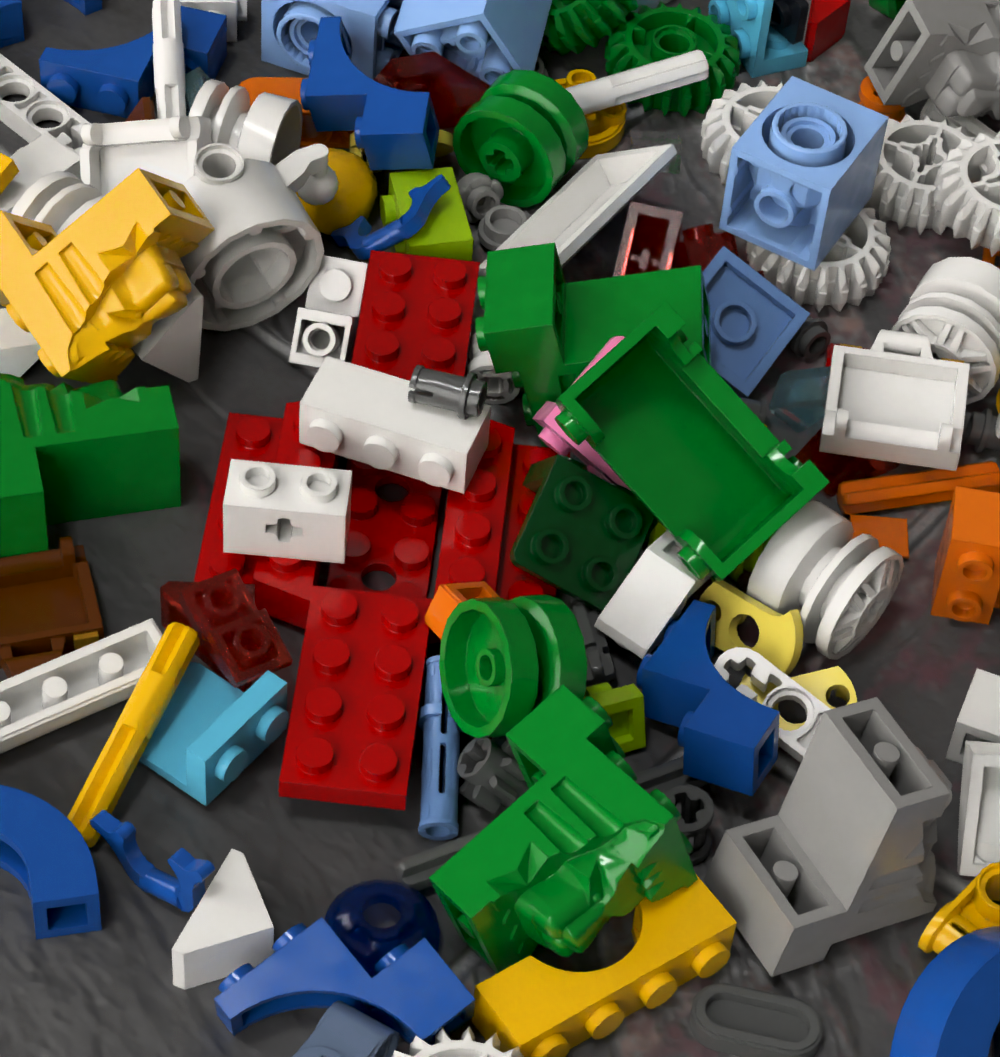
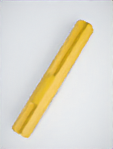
[67,622,200,848]

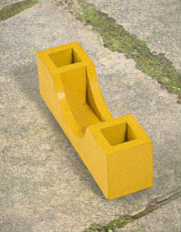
[471,874,737,1057]

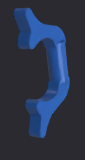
[331,174,451,260]
[90,810,215,913]

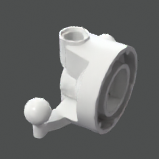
[180,143,339,331]

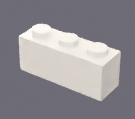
[299,356,491,494]

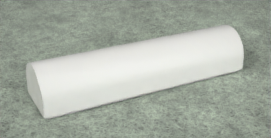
[0,618,163,754]

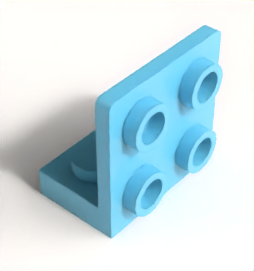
[708,0,808,78]

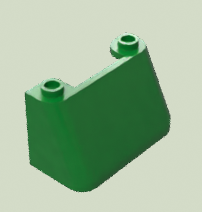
[554,301,830,581]

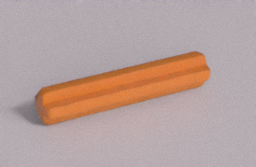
[837,461,1000,515]

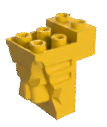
[0,168,215,384]

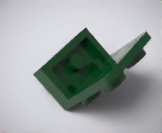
[510,454,655,612]

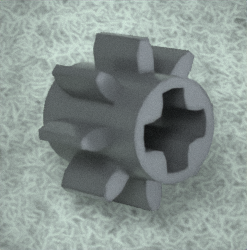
[457,736,529,814]

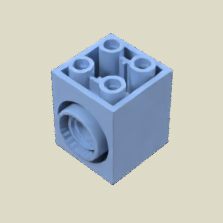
[261,0,404,83]
[393,0,552,101]
[719,76,889,271]

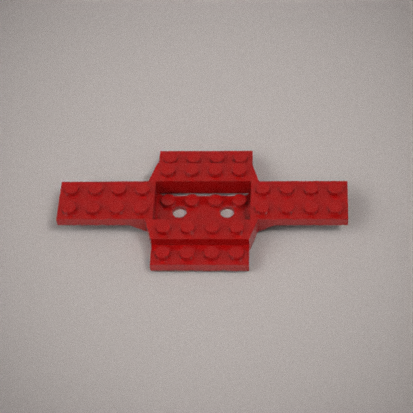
[193,250,570,811]

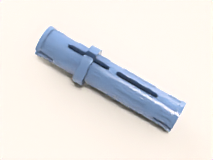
[417,655,462,840]

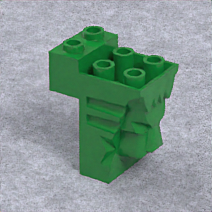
[475,242,711,447]
[0,373,181,558]
[429,684,698,974]

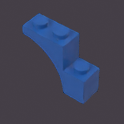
[39,6,227,118]
[300,17,440,170]
[636,599,780,796]
[214,917,475,1045]

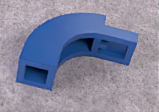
[0,785,102,940]
[890,926,1000,1057]

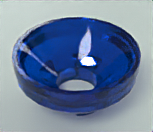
[324,879,440,978]

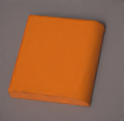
[849,514,909,559]

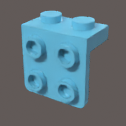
[139,662,289,806]

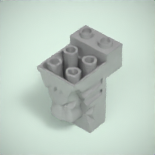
[864,0,1000,120]
[704,697,952,977]

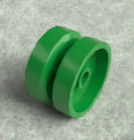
[453,69,589,207]
[439,594,588,738]

